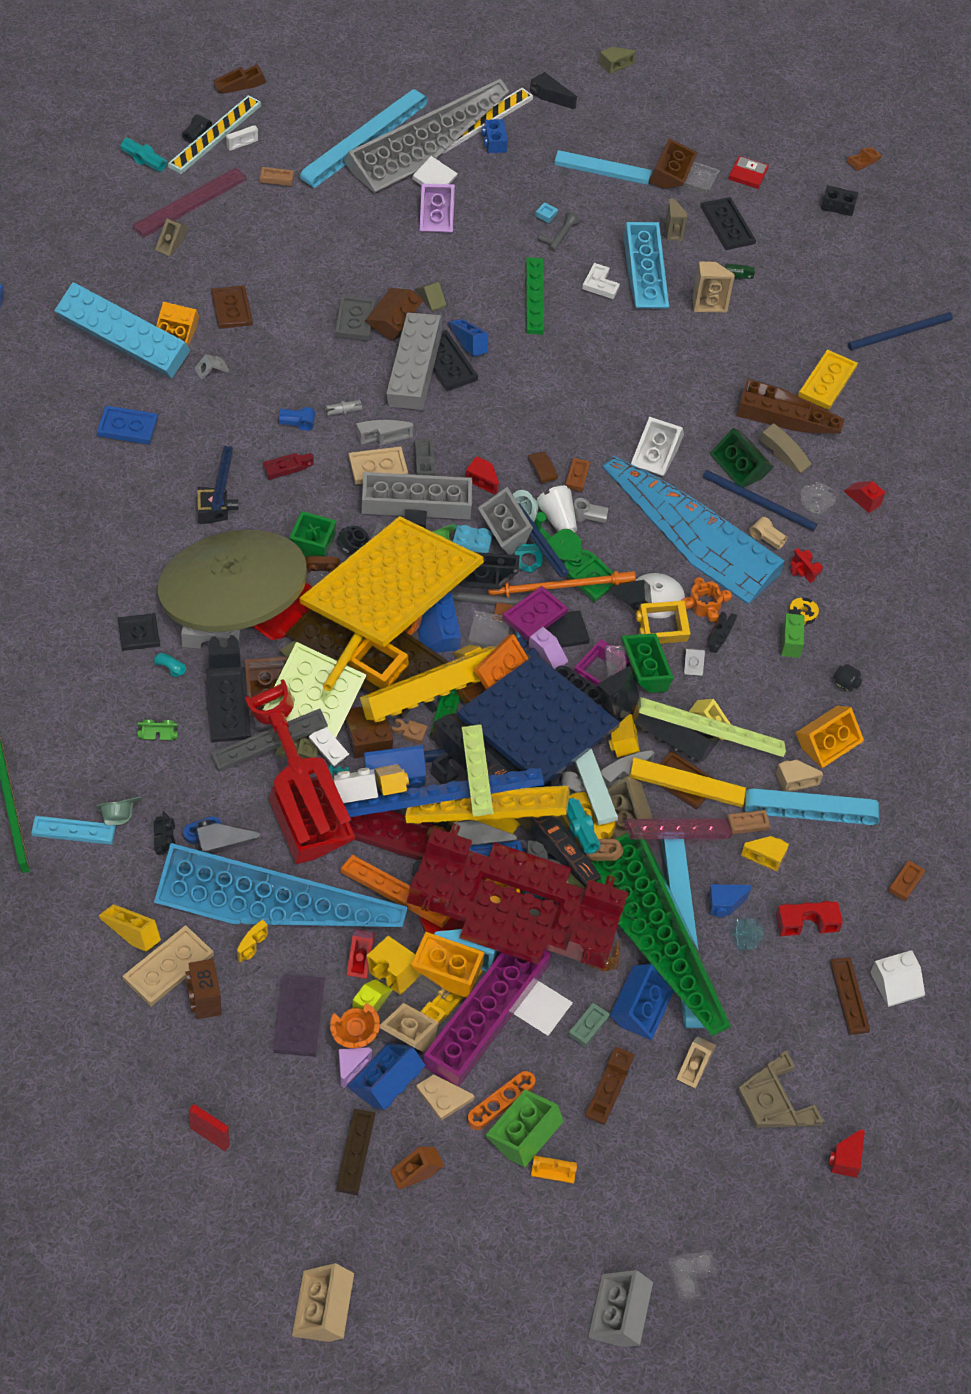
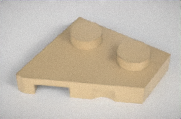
[416,1075,475,1121]

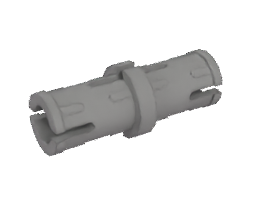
[325,399,362,416]

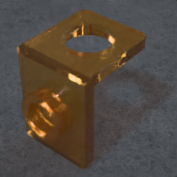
[590,940,620,971]

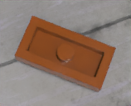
[565,458,590,492]
[888,860,926,902]

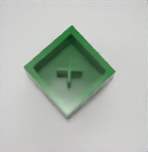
[289,511,336,557]

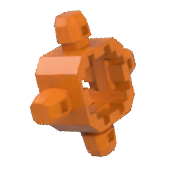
[681,577,732,622]

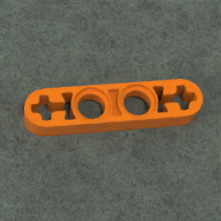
[468,1071,536,1130]

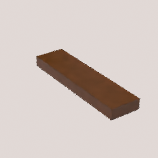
[830,957,870,1035]

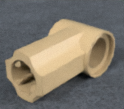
[749,517,788,549]

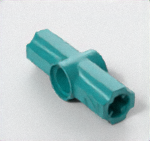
[120,137,167,172]
[566,798,601,854]

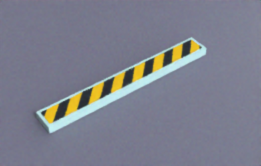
[168,95,261,174]

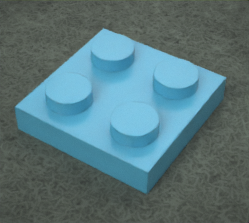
[453,525,493,553]

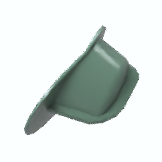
[95,797,143,826]

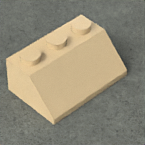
[692,262,735,312]
[292,1263,354,1342]

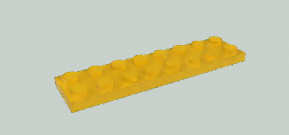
[405,786,570,824]

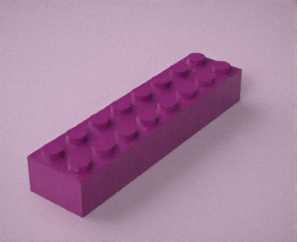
[423,949,551,1087]

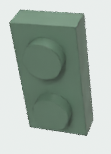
[568,1003,610,1048]

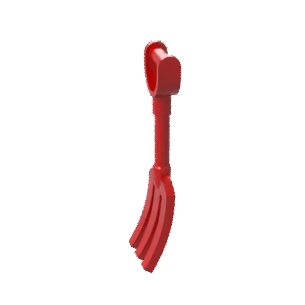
[245,679,352,844]

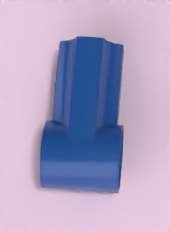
[279,407,315,431]

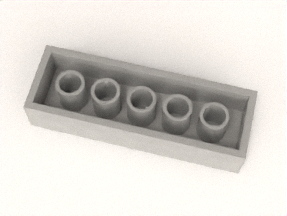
[386,313,443,410]
[362,472,472,520]

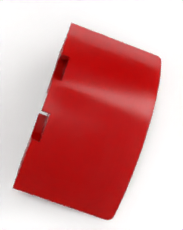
[253,582,313,640]

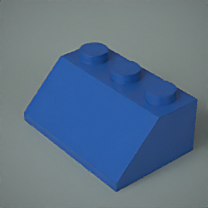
[418,593,461,653]
[363,745,426,794]
[610,964,674,1040]
[347,1042,425,1110]

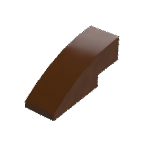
[213,64,266,93]

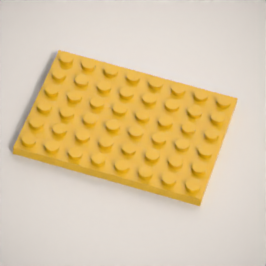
[299,516,484,647]

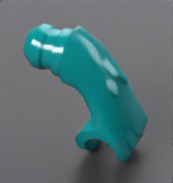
[154,653,186,677]

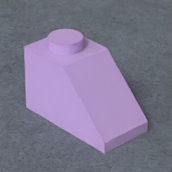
[528,627,568,669]

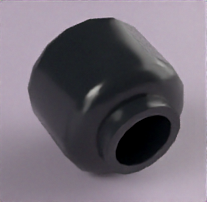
[833,664,863,692]

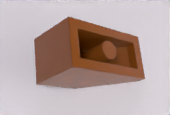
[390,1146,444,1189]

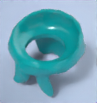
[515,543,543,573]

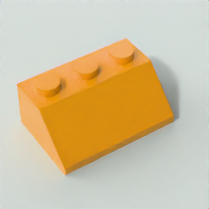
[795,706,864,768]

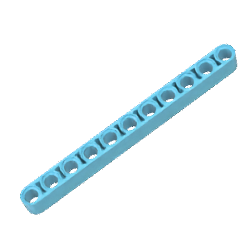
[300,89,428,188]
[661,832,705,1029]

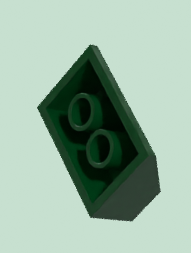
[710,428,774,488]

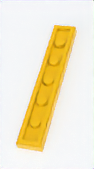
[629,757,746,807]

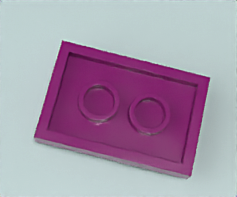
[502,586,568,641]

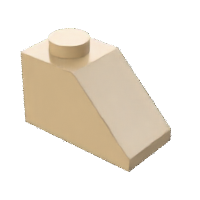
[776,760,823,792]
[677,1036,716,1089]

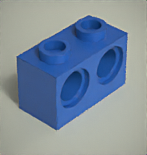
[482,119,508,153]

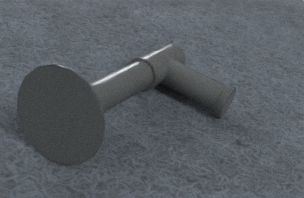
[538,212,580,252]

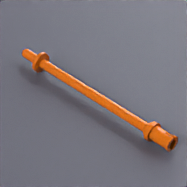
[488,571,636,597]

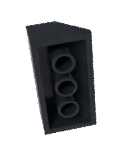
[634,701,720,762]

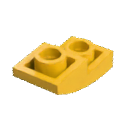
[237,919,268,962]

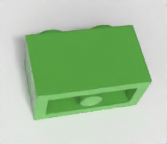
[781,613,804,658]

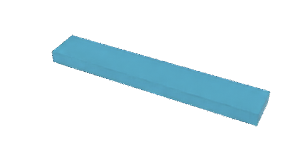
[554,150,652,185]

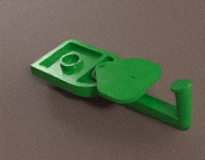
[534,512,615,603]

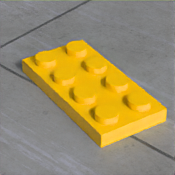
[798,350,858,410]

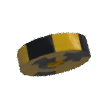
[789,597,819,625]

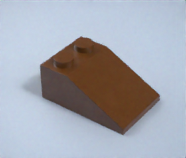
[344,707,393,759]

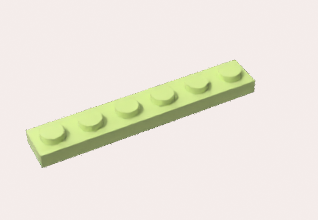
[462,725,494,817]

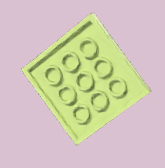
[263,642,366,738]

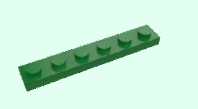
[526,257,544,335]

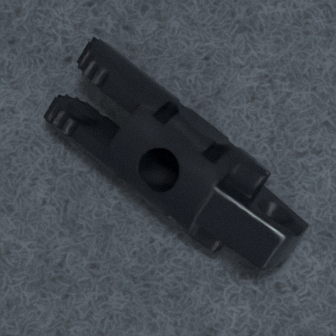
[708,612,737,653]

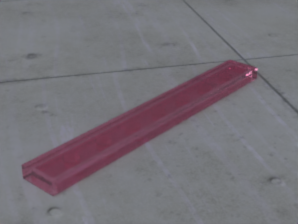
[132,167,246,238]

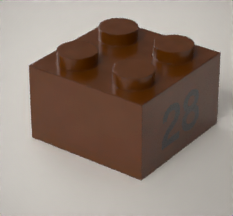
[185,959,222,1019]

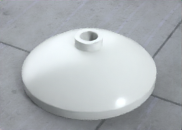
[635,573,685,618]

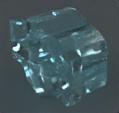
[731,918,764,950]

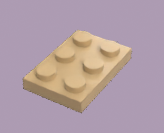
[348,447,408,485]

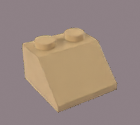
[380,1003,439,1052]

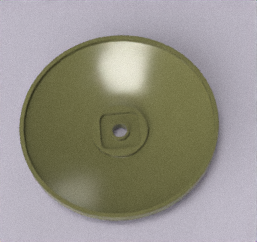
[158,530,308,632]

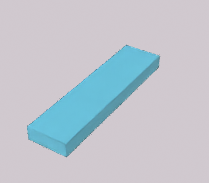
[31,816,116,845]

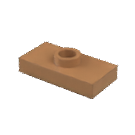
[259,167,294,186]
[727,810,771,835]

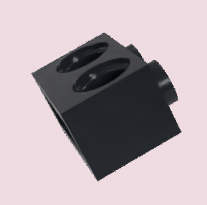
[821,185,859,216]

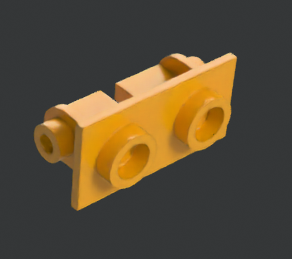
[531,1156,577,1184]

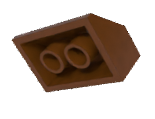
[649,138,698,189]
[365,288,424,341]

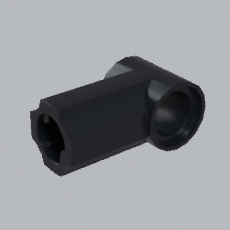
[182,114,212,143]

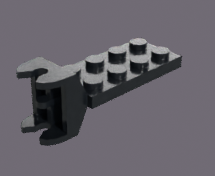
[206,635,251,742]

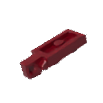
[263,453,314,480]

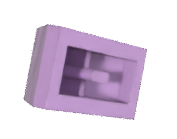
[338,1048,372,1088]

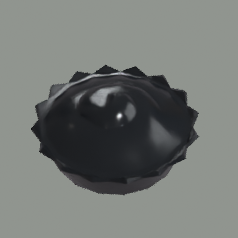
[338,526,370,555]

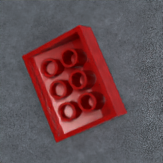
[269,776,355,864]

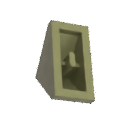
[415,282,446,312]

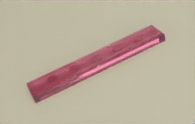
[624,819,733,839]

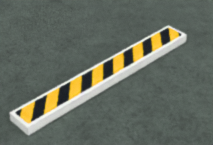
[432,88,533,154]

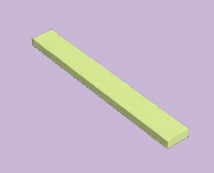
[638,697,786,757]

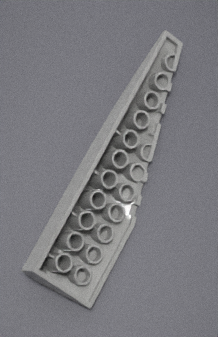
[344,79,509,193]

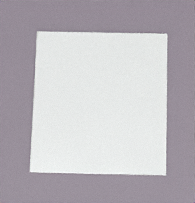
[514,981,573,1035]

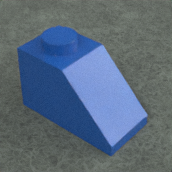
[708,884,751,917]

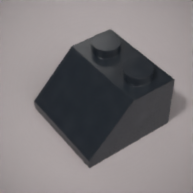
[597,666,639,722]

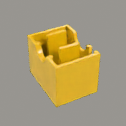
[367,936,421,995]

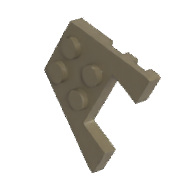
[738,1051,823,1128]

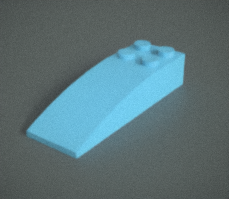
[623,222,669,309]

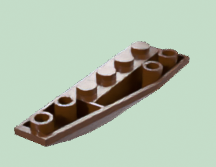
[737,379,845,434]

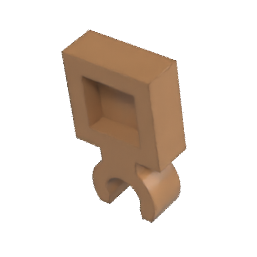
[391,719,428,745]

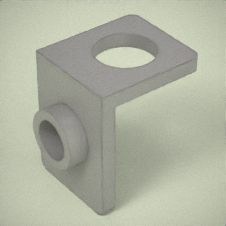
[195,354,229,380]
[684,648,705,676]

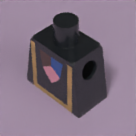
[197,486,239,524]

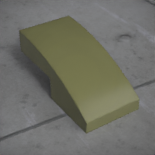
[275,737,318,759]

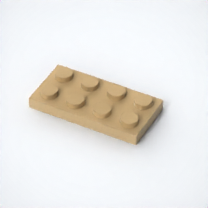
[122,925,214,1007]

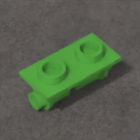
[138,720,178,741]

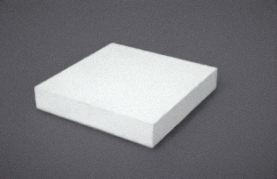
[412,156,458,185]

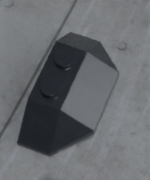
[459,552,520,590]

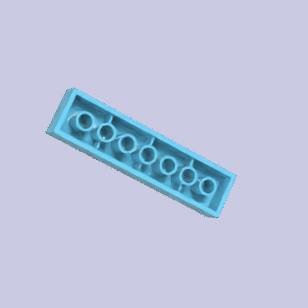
[54,282,190,378]

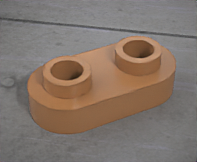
[586,839,623,861]

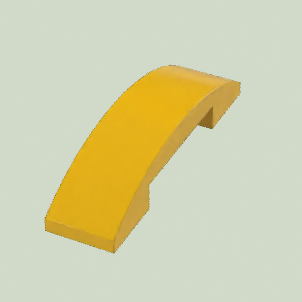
[420,970,483,1026]

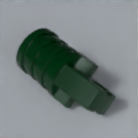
[724,263,755,280]

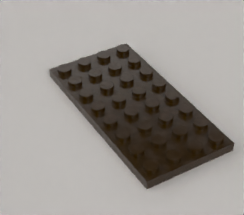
[286,609,449,718]

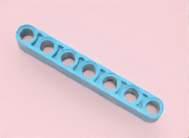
[745,789,879,825]

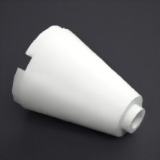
[536,485,577,533]

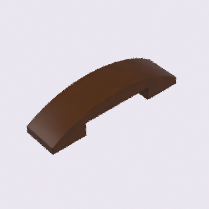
[585,1046,635,1125]

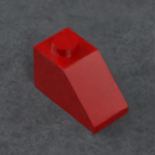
[465,456,499,495]
[844,481,885,513]
[346,929,376,979]
[828,1129,865,1178]

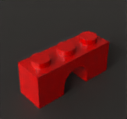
[776,901,843,936]

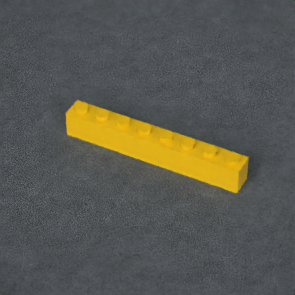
[360,646,496,722]

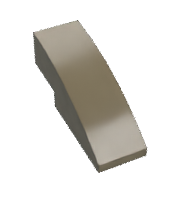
[760,423,811,474]

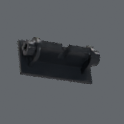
[154,811,176,855]

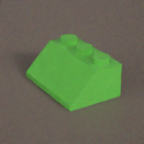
[486,1089,564,1167]

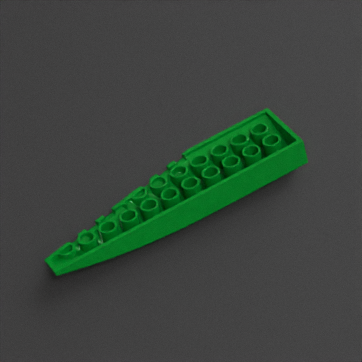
[591,827,731,1036]

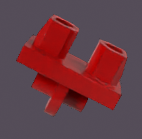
[790,548,823,583]

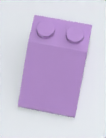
[420,183,455,233]

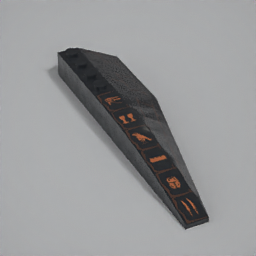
[431,713,601,888]

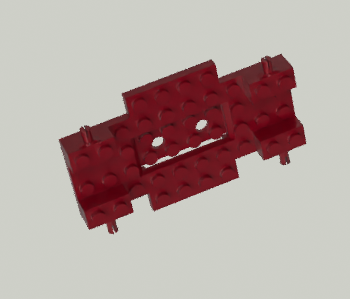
[406,824,628,969]

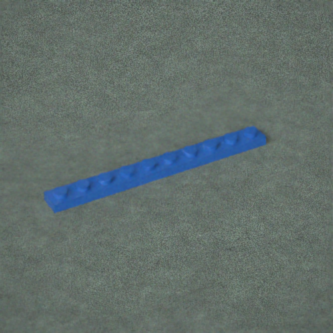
[344,768,544,817]

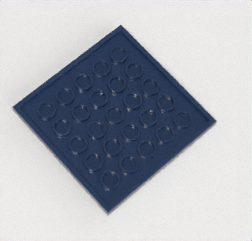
[456,654,620,787]

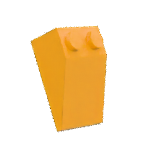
[411,932,485,998]

